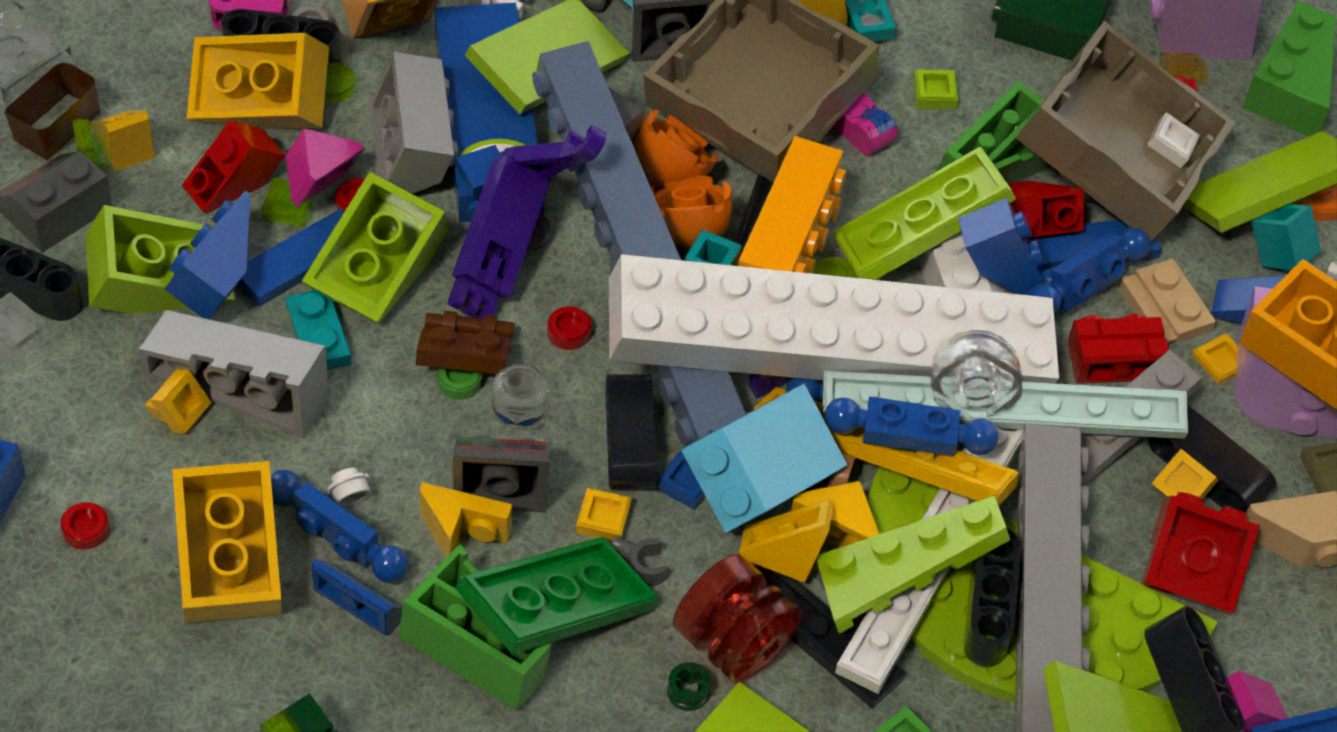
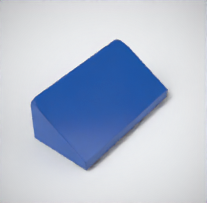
[311,559,403,636]

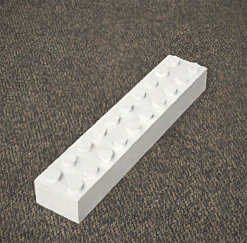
[609,254,1059,384]

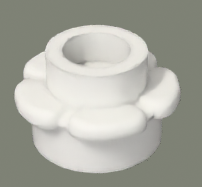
[327,467,371,507]

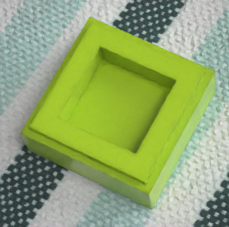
[913,69,958,109]

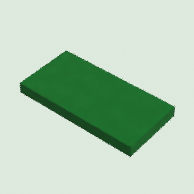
[455,536,660,654]

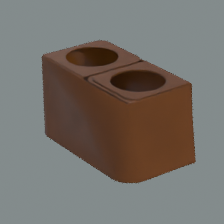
[4,62,101,160]

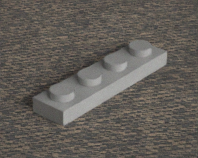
[1081,350,1202,486]

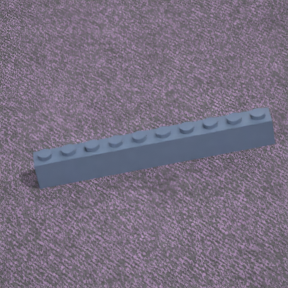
[532,41,746,446]

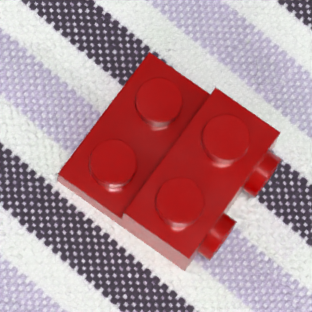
[1141,492,1260,615]

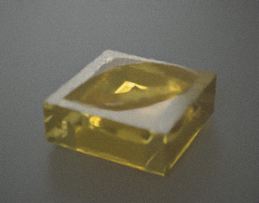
[1159,51,1207,82]

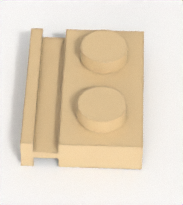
[1117,258,1216,343]

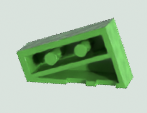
[1243,1,1336,137]
[936,81,1051,183]
[399,544,551,711]

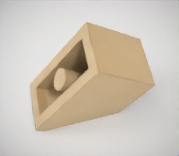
[1246,491,1337,568]

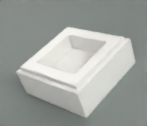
[1147,113,1200,168]

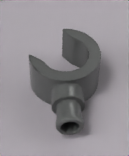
[610,536,669,586]

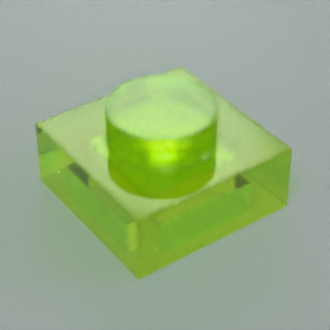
[261,178,315,228]

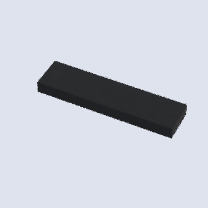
[733,564,906,709]

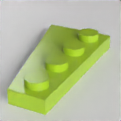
[816,496,1010,634]

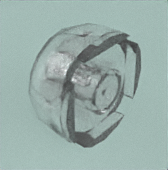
[930,330,1023,418]

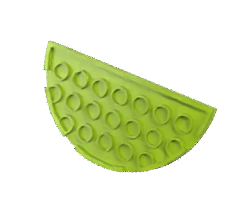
[867,466,1218,703]

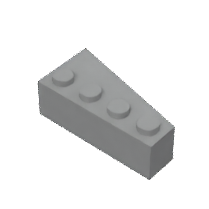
[139,310,329,439]

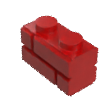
[1067,313,1169,383]

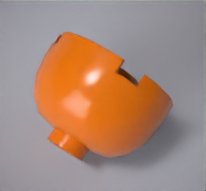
[633,109,719,190]
[651,175,733,253]

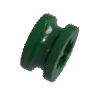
[667,662,711,711]

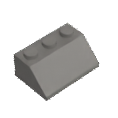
[369,52,458,194]

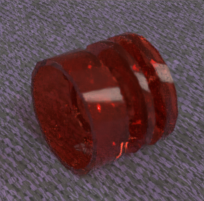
[673,554,802,684]

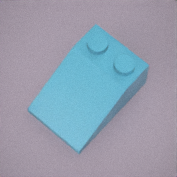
[681,384,847,533]

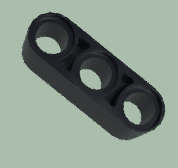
[221,9,341,74]
[0,238,83,321]
[605,374,657,489]
[1146,406,1277,513]
[964,528,1021,667]
[1144,606,1245,732]

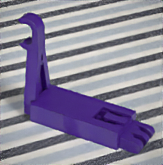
[448,125,606,319]

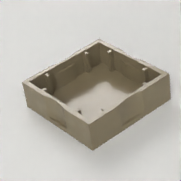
[643,0,879,183]
[1016,20,1235,242]

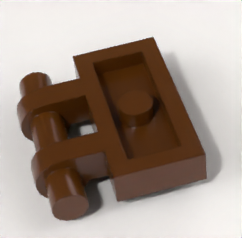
[416,310,515,375]

